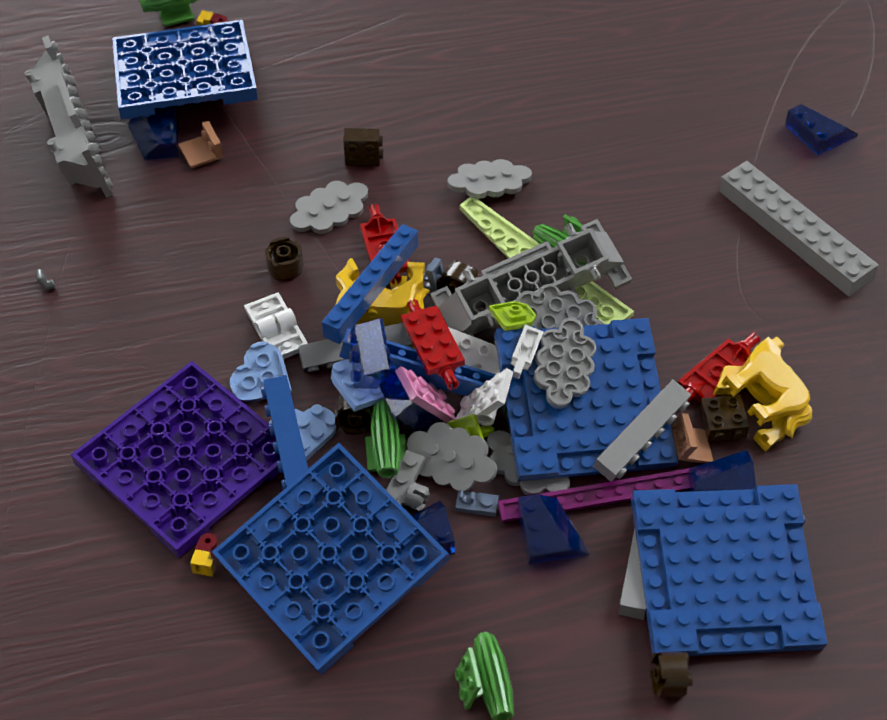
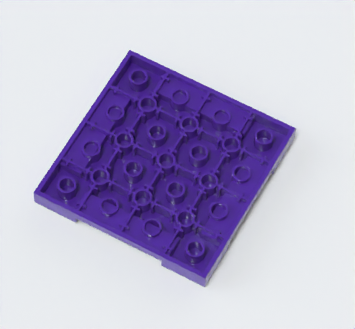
[71,361,280,558]

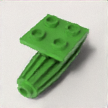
[139,0,199,27]
[532,214,585,265]
[365,400,406,479]
[455,632,514,720]

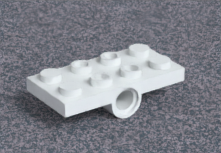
[244,292,308,359]
[448,327,500,374]
[456,368,513,426]

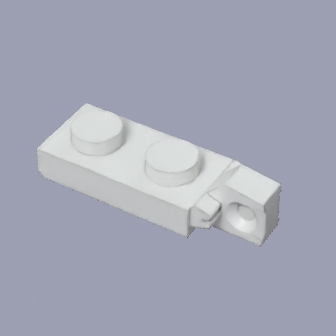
[511,325,544,379]

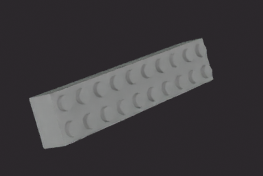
[719,161,879,296]

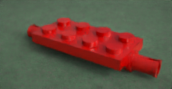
[360,204,409,285]
[401,299,465,390]
[678,332,761,403]

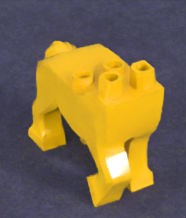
[336,258,430,331]
[713,337,812,452]

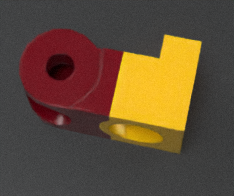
[196,10,228,26]
[190,533,218,577]

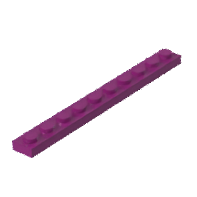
[498,467,701,523]

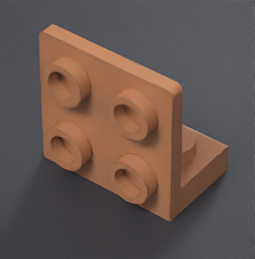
[179,121,223,168]
[671,413,714,464]

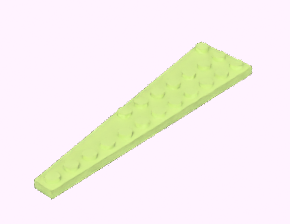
[460,197,634,324]

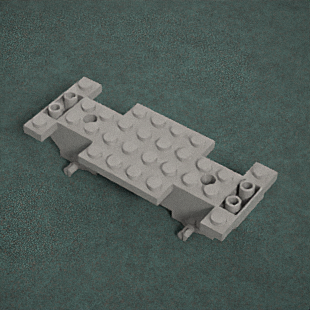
[24,36,113,198]
[430,219,632,337]

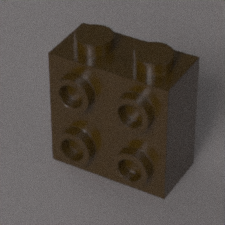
[343,128,384,166]
[699,394,749,442]

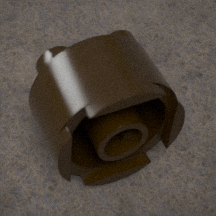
[265,237,304,281]
[436,260,478,294]
[335,393,374,435]
[650,652,693,697]

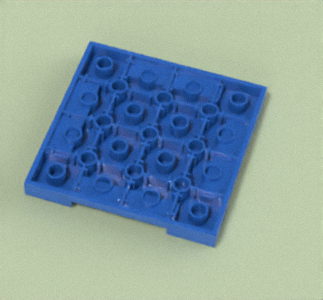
[112,20,258,119]
[494,318,678,481]
[212,443,450,675]
[631,484,828,656]

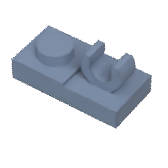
[424,258,444,292]
[455,490,499,517]

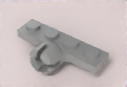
[386,450,430,510]

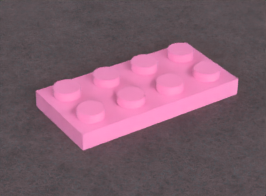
[395,366,456,423]

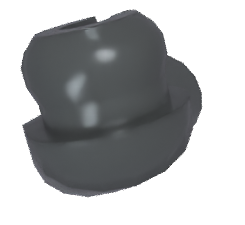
[35,269,56,291]

